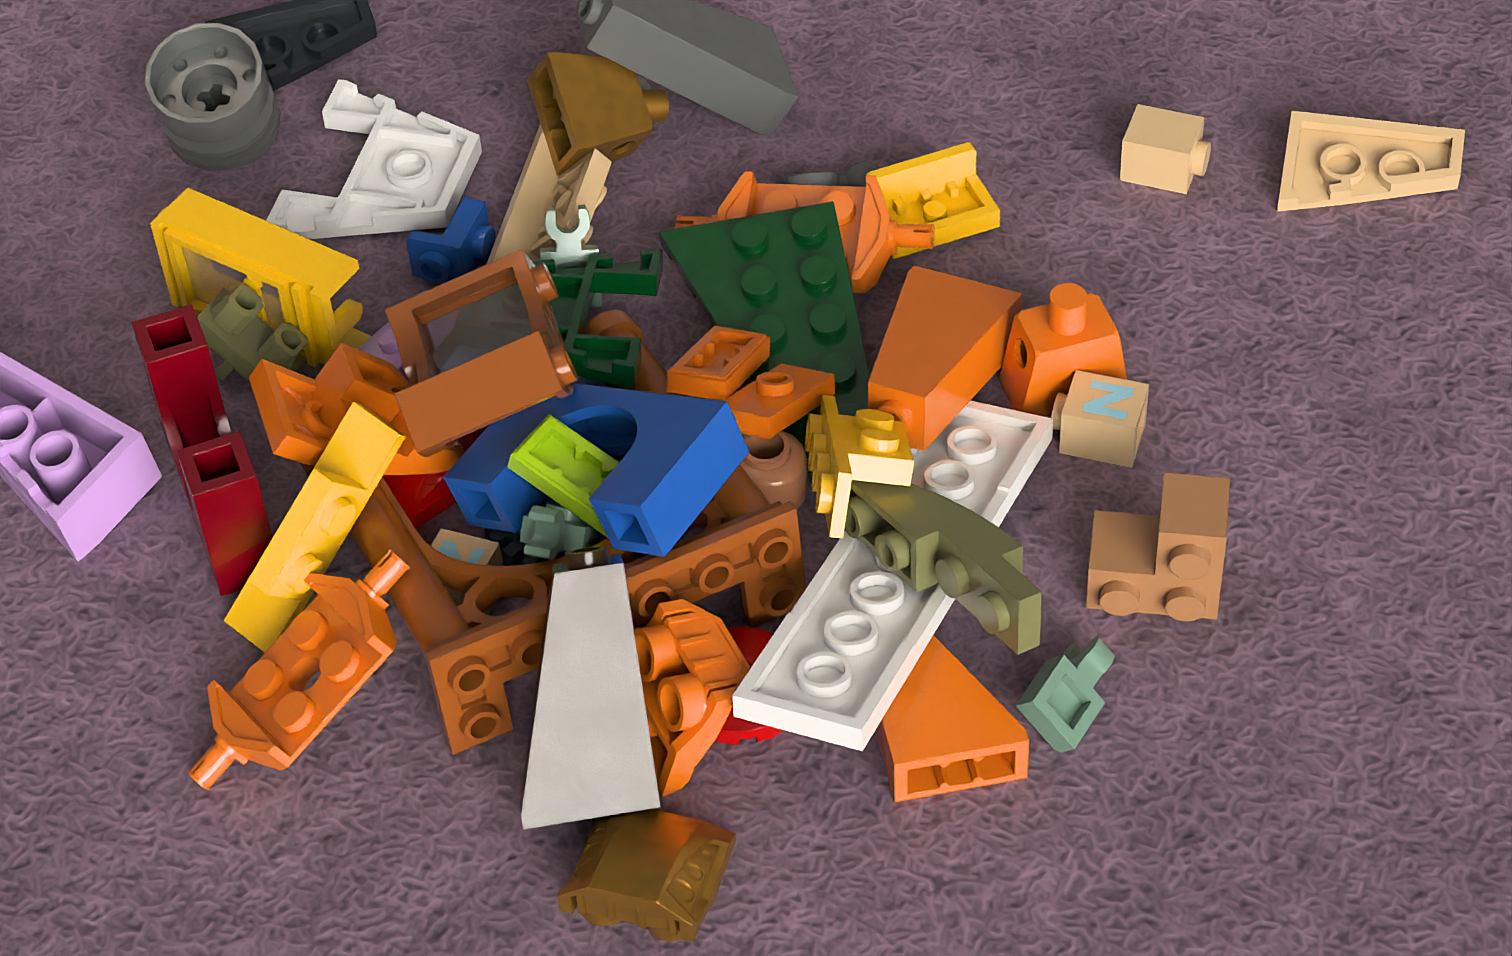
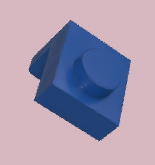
[406,197,496,285]

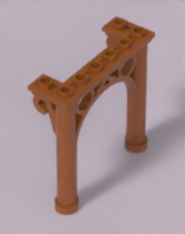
[300,310,806,755]

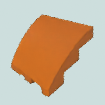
[249,343,466,475]

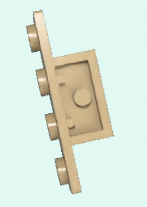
[486,124,612,265]

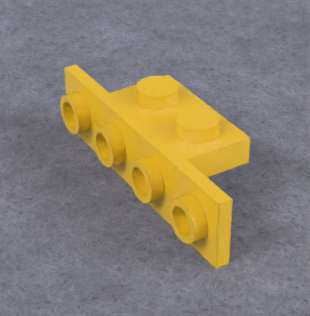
[805,395,914,538]
[224,402,406,653]

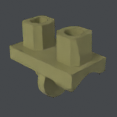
[197,284,308,384]

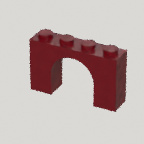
[131,304,273,596]

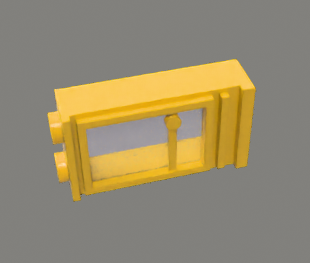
[150,188,371,367]

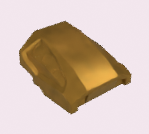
[557,809,736,942]

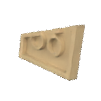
[1277,111,1465,212]

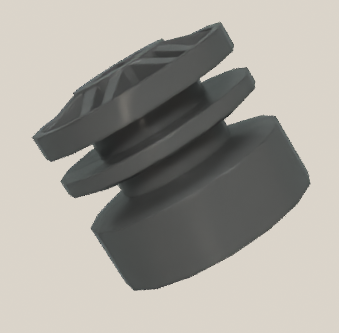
[145,23,281,170]

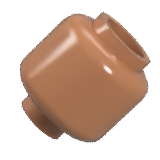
[740,430,808,510]

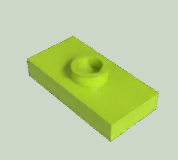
[507,414,619,538]

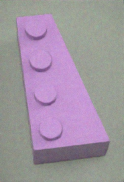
[0,352,162,562]

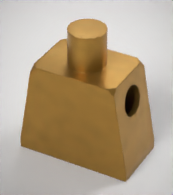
[527,52,669,175]

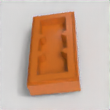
[667,325,770,401]
[723,363,835,439]

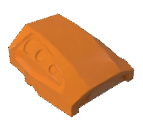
[634,599,750,797]

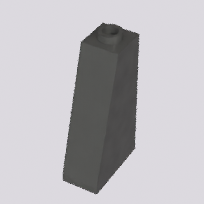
[576,0,798,136]

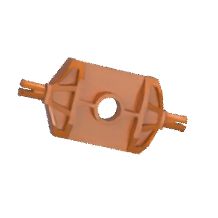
[675,171,935,293]
[187,549,411,791]

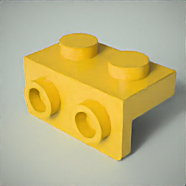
[865,142,1000,259]

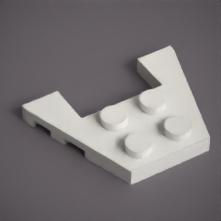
[266,79,482,239]

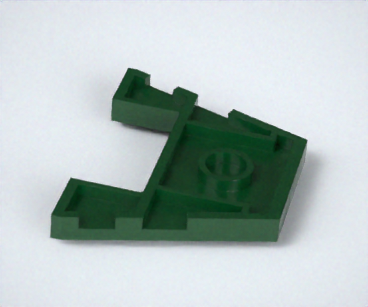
[457,249,663,388]

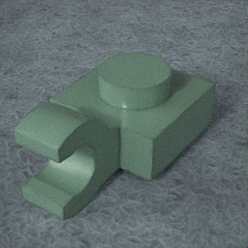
[520,500,602,560]
[1016,637,1115,752]

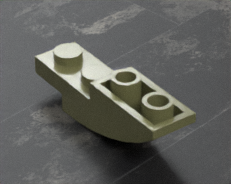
[844,480,1042,655]

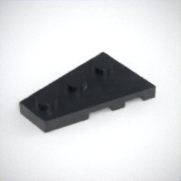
[205,0,377,91]

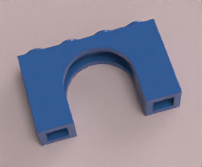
[443,383,750,557]

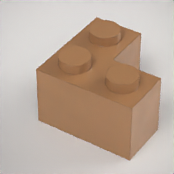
[1086,472,1230,622]

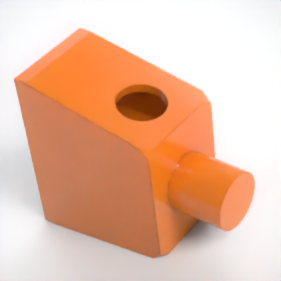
[999,283,1127,417]

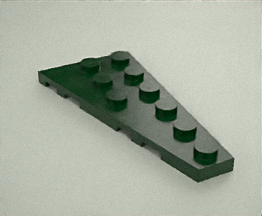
[659,201,870,484]

